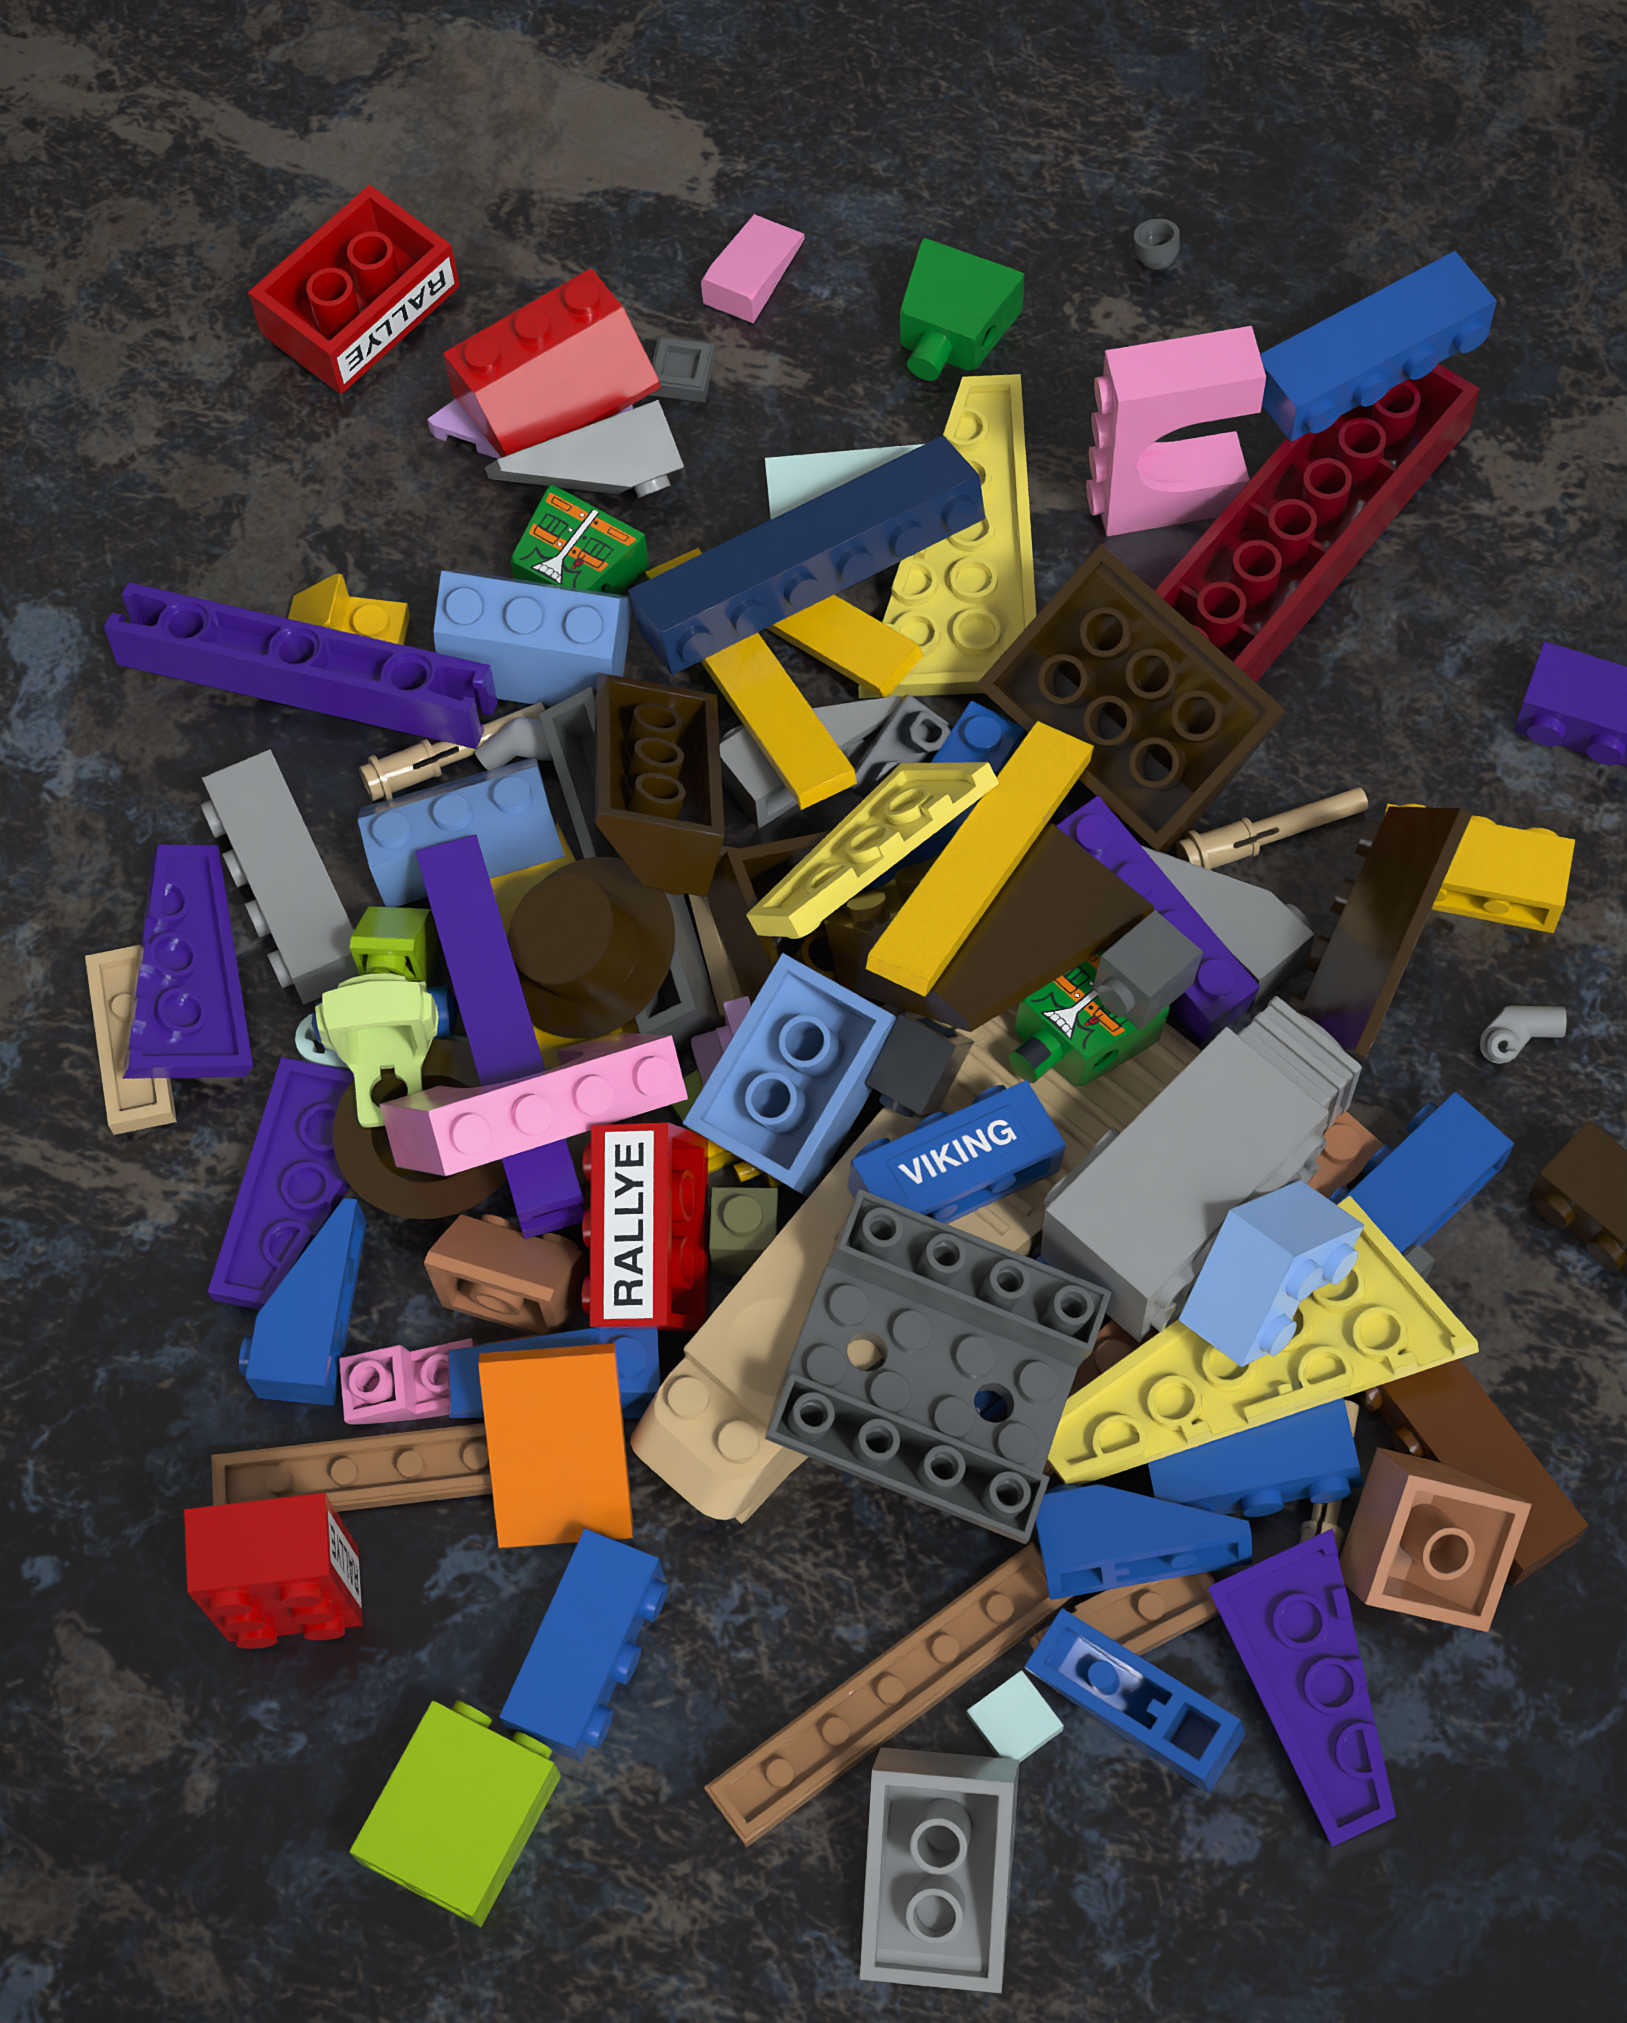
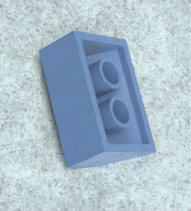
[433,570,633,707]
[358,757,565,907]
[682,953,897,1198]

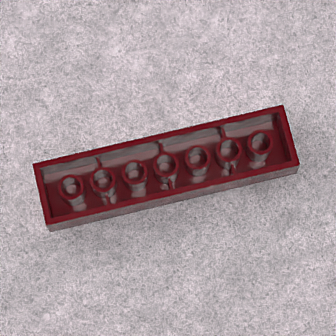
[1155,363,1480,682]

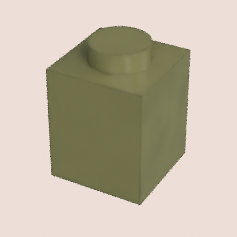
[709,1187,781,1276]

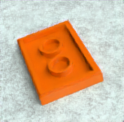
[478,1343,634,1548]

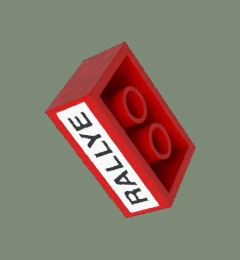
[248,184,460,395]
[582,1123,708,1333]
[184,1492,363,1649]

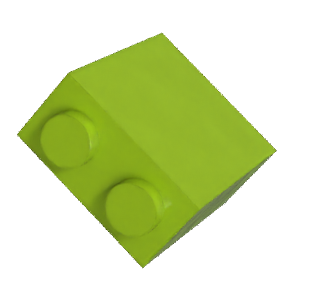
[349,1701,561,1927]

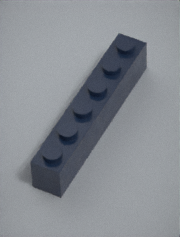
[628,435,986,675]

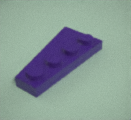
[122,844,253,1079]
[208,1057,354,1310]
[1207,1528,1396,1847]

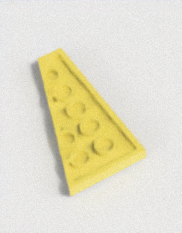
[859,374,1036,698]
[1047,1196,1479,1485]

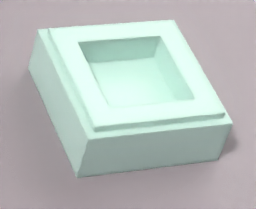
[966,1670,1064,1763]

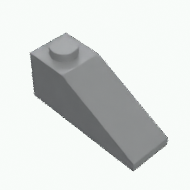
[485,400,684,498]
[720,695,902,829]
[1141,846,1315,1006]

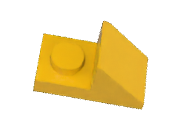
[288,574,411,645]

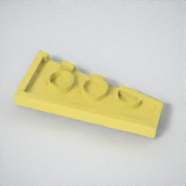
[746,762,999,939]

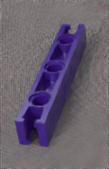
[104,582,498,749]
[415,834,585,1239]

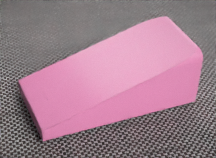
[701,214,805,324]

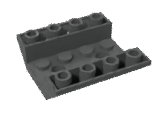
[765,1189,1112,1544]

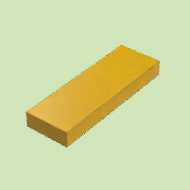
[766,595,924,698]

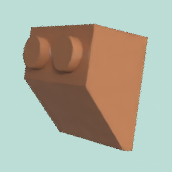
[424,1214,590,1335]
[1339,1447,1532,1632]

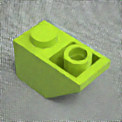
[350,906,439,988]

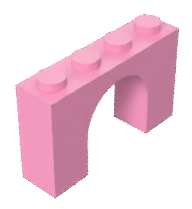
[1086,326,1266,536]
[379,1032,688,1176]

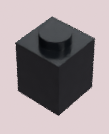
[865,1012,974,1118]

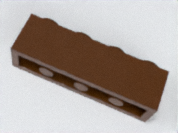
[1355,1359,1589,1587]

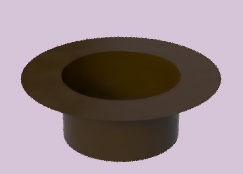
[507,857,675,1039]
[333,1040,507,1219]

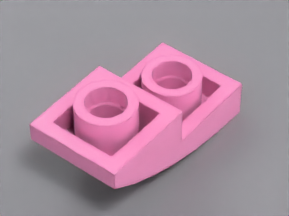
[339,1338,480,1424]

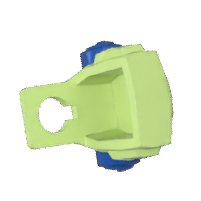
[311,973,460,1128]

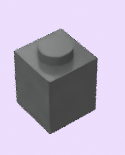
[1092,910,1203,1030]

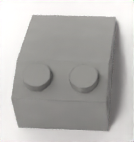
[860,1747,1019,1993]

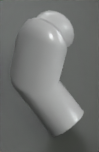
[475,717,553,770]
[1480,1005,1567,1064]

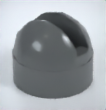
[1134,219,1180,270]

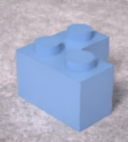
[1178,1180,1364,1367]

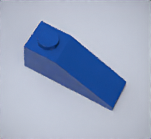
[239,1198,367,1406]
[448,1328,660,1418]
[1035,1484,1252,1600]
[1024,1608,1245,1794]

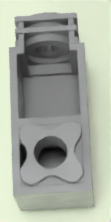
[1041,996,1362,1343]

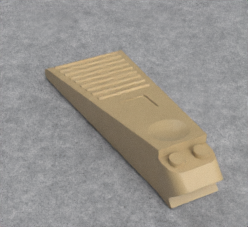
[630,1002,1202,1524]

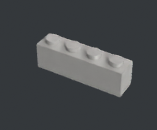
[200,749,360,1005]

